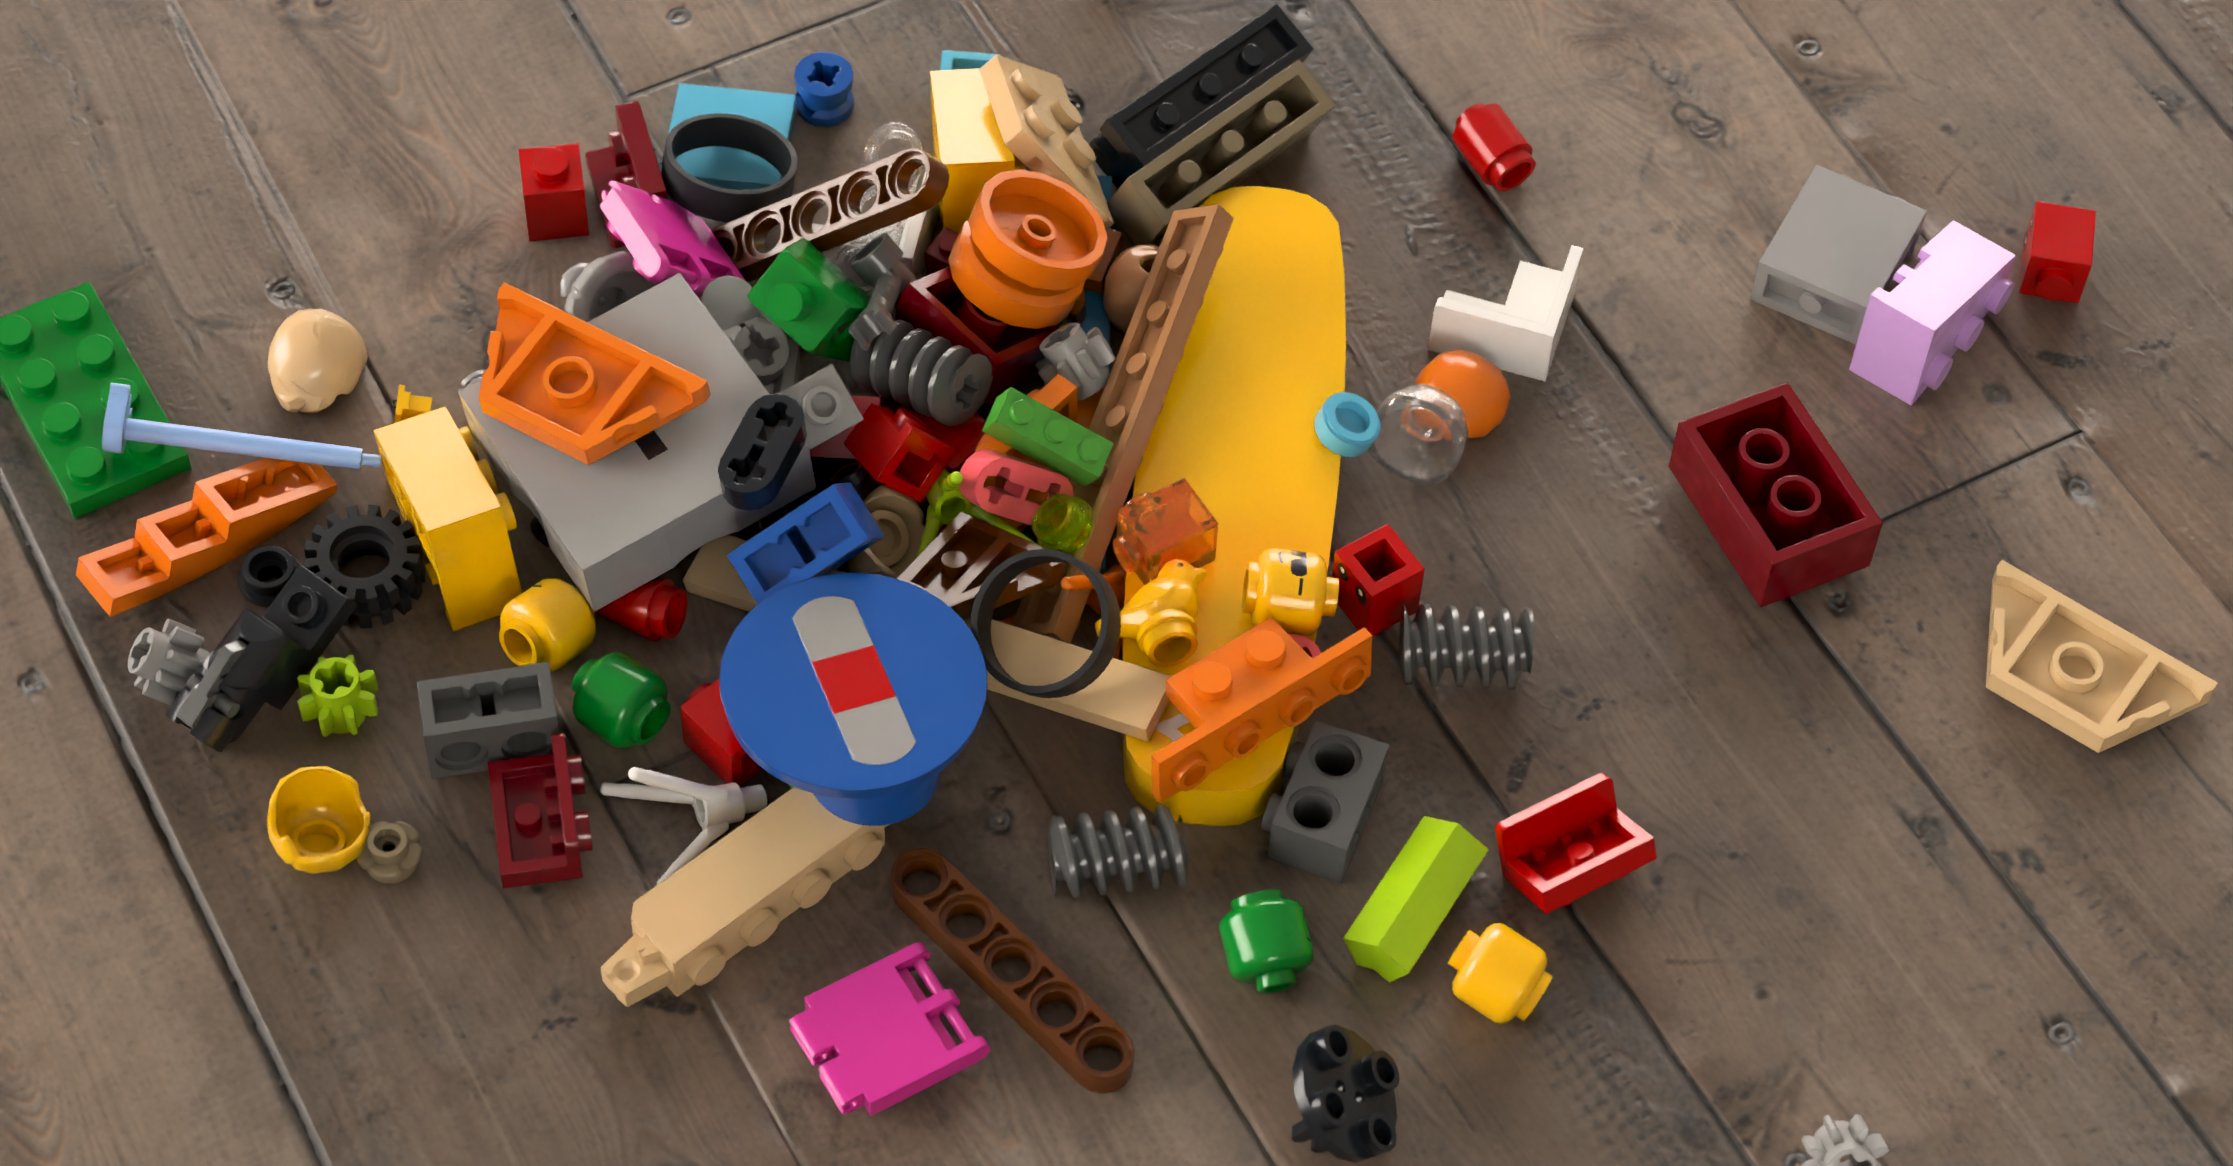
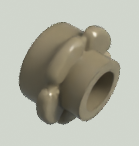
[356,821,423,884]

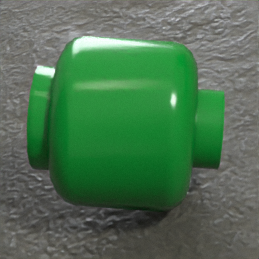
[572,651,671,749]
[1219,889,1314,994]

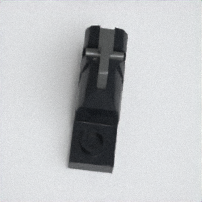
[166,564,358,753]

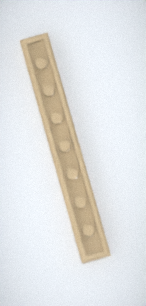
[683,535,1171,742]

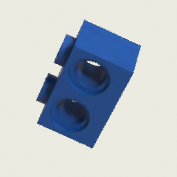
[727,482,885,604]

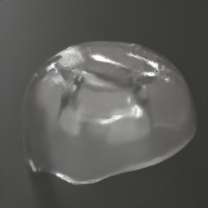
[1368,384,1468,486]

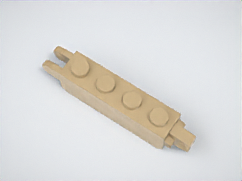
[601,787,888,1007]

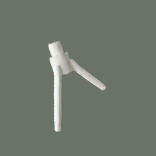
[600,767,767,885]

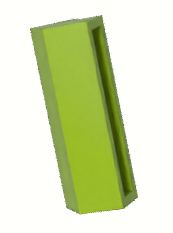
[1343,816,1489,983]

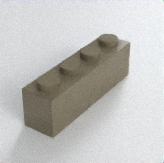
[1107,59,1336,245]

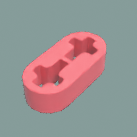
[959,449,1074,528]

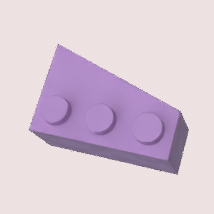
[1849,220,2016,406]

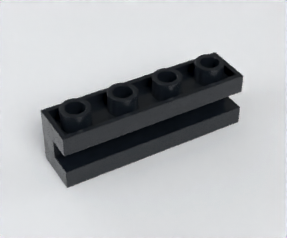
[1089,4,1313,189]

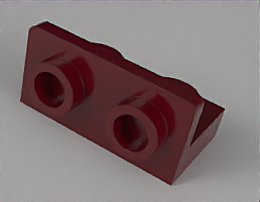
[585,101,667,248]

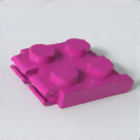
[600,180,745,298]
[789,942,991,1117]

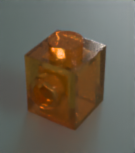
[1113,478,1218,585]

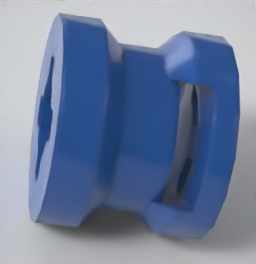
[794,52,854,127]

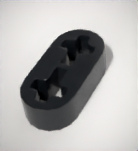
[718,393,807,511]

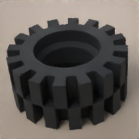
[304,505,425,628]

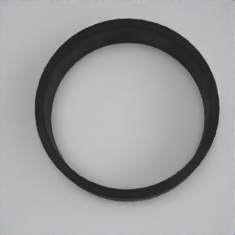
[661,113,798,223]
[971,549,1121,698]

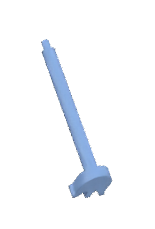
[102,383,381,470]

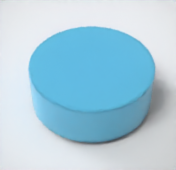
[1314,392,1381,457]

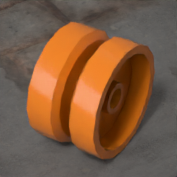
[948,169,1107,329]

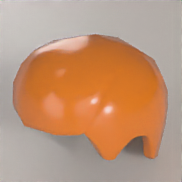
[1408,349,1511,442]

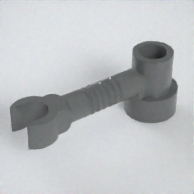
[848,233,918,351]

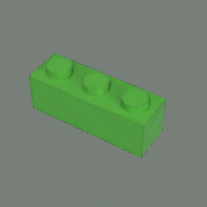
[982,387,1114,487]

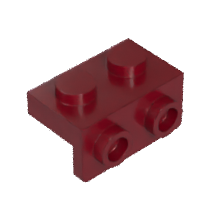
[488,733,593,889]

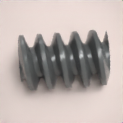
[850,315,993,427]
[1399,603,1534,690]
[1047,805,1188,899]

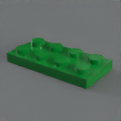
[0,281,192,519]

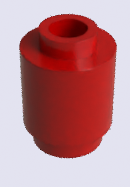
[1452,103,1536,192]

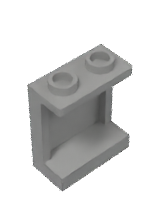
[1750,164,1927,345]

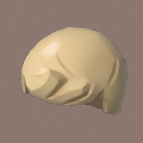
[268,309,368,413]
[843,485,925,579]

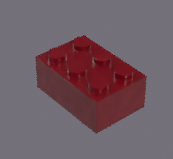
[1668,382,1883,608]

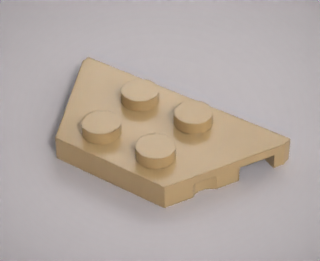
[979,54,1114,228]
[1986,560,2218,753]

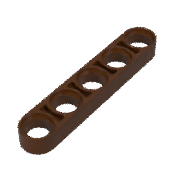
[711,148,949,282]
[891,848,1134,1094]

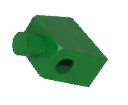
[747,238,871,362]

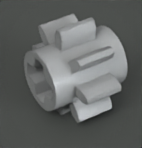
[1035,323,1116,401]
[127,618,210,705]
[1801,1114,1889,1166]

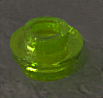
[1032,493,1094,553]

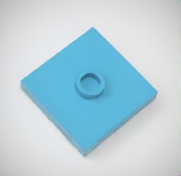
[660,83,797,190]

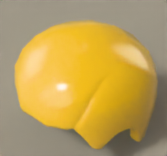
[267,766,370,874]

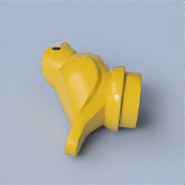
[1095,559,1206,667]

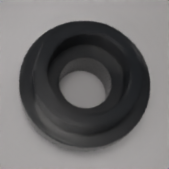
[238,545,300,608]

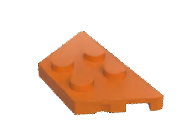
[479,282,711,465]

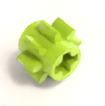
[297,654,379,737]

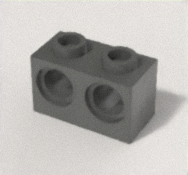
[417,662,560,779]
[1261,720,1390,884]

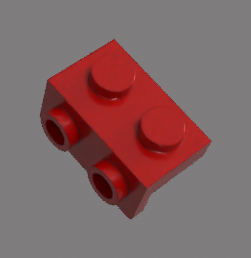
[1495,773,1657,914]

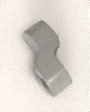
[700,275,790,386]

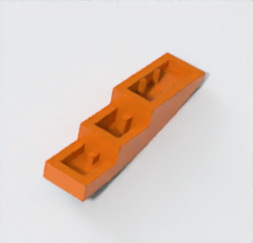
[76,458,338,617]

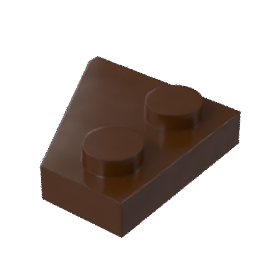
[897,512,1067,620]

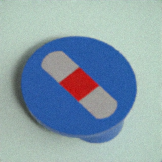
[720,573,987,826]

